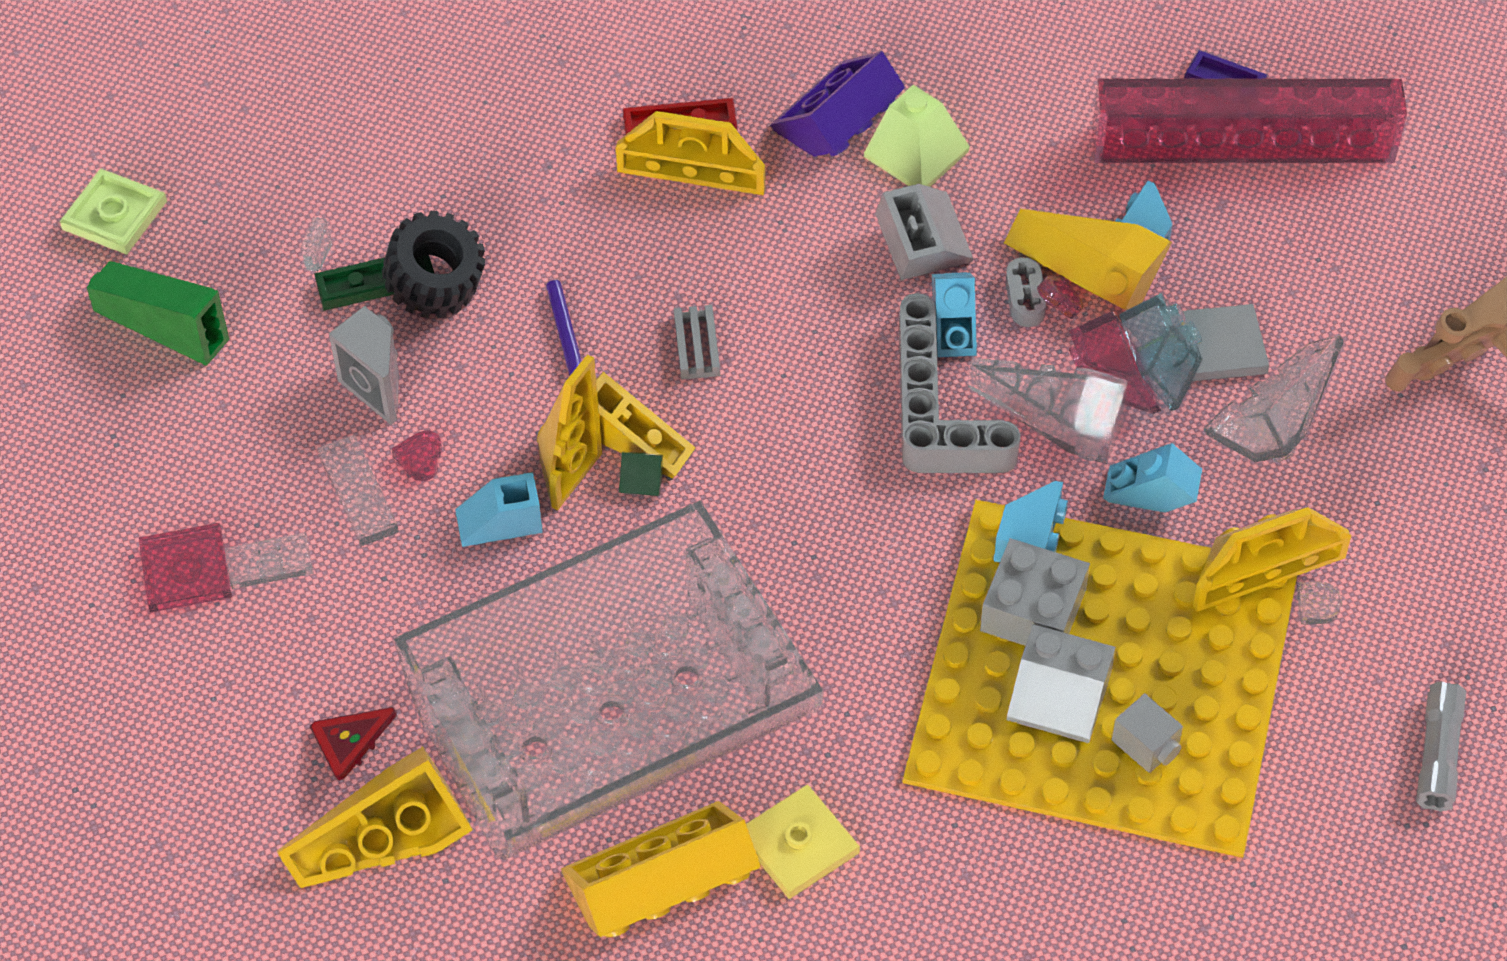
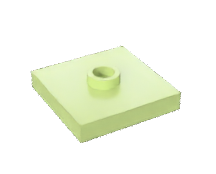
[60,168,167,255]

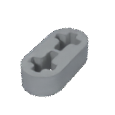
[1005,257,1047,327]

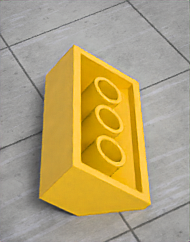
[561,801,761,938]

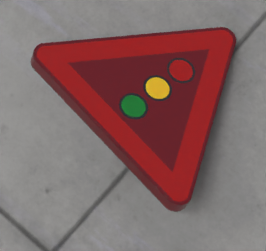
[310,707,397,781]

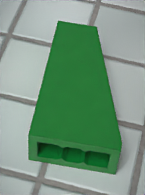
[86,261,230,366]

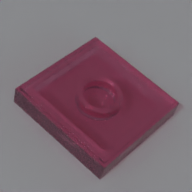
[139,522,232,613]

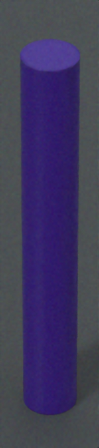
[546,280,582,376]

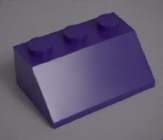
[770,51,906,157]

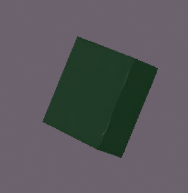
[619,451,663,496]

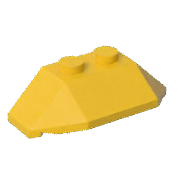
[615,111,765,195]
[1193,507,1351,612]

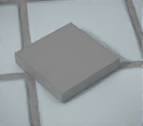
[1175,304,1269,382]

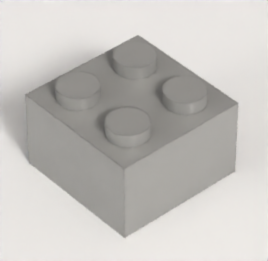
[980,538,1090,646]

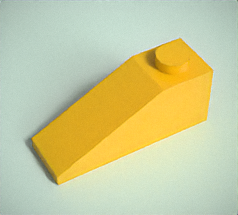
[596,372,696,479]

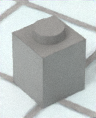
[1112,693,1183,773]

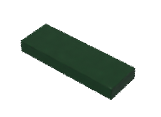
[314,255,435,311]

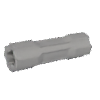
[1416,681,1466,812]

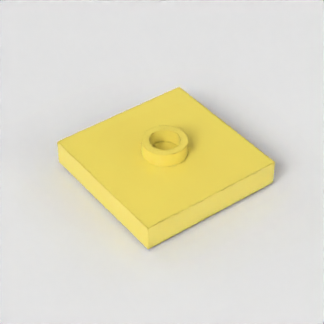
[746,784,860,899]

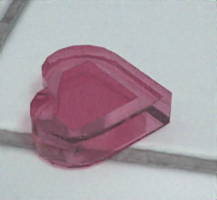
[1037,275,1084,319]
[392,430,442,481]

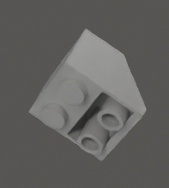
[875,184,974,280]

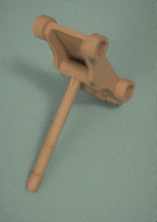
[1385,277,1507,392]

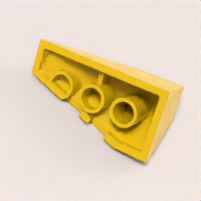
[1004,208,1172,312]
[537,354,602,510]
[277,746,473,888]

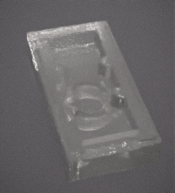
[225,532,314,589]

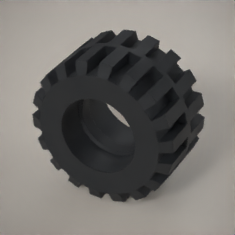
[382,211,485,319]

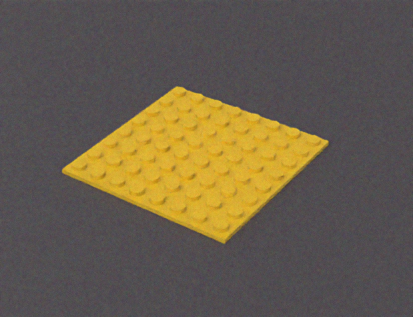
[902,499,1297,858]

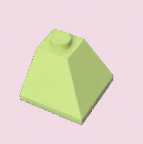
[864,85,970,187]

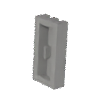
[674,305,720,380]

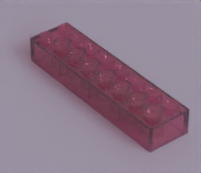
[1092,78,1407,163]

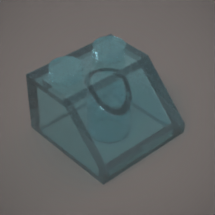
[1119,293,1203,411]

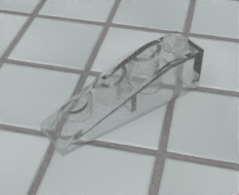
[1203,335,1344,463]
[968,358,1128,464]

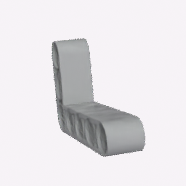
[899,293,1021,473]

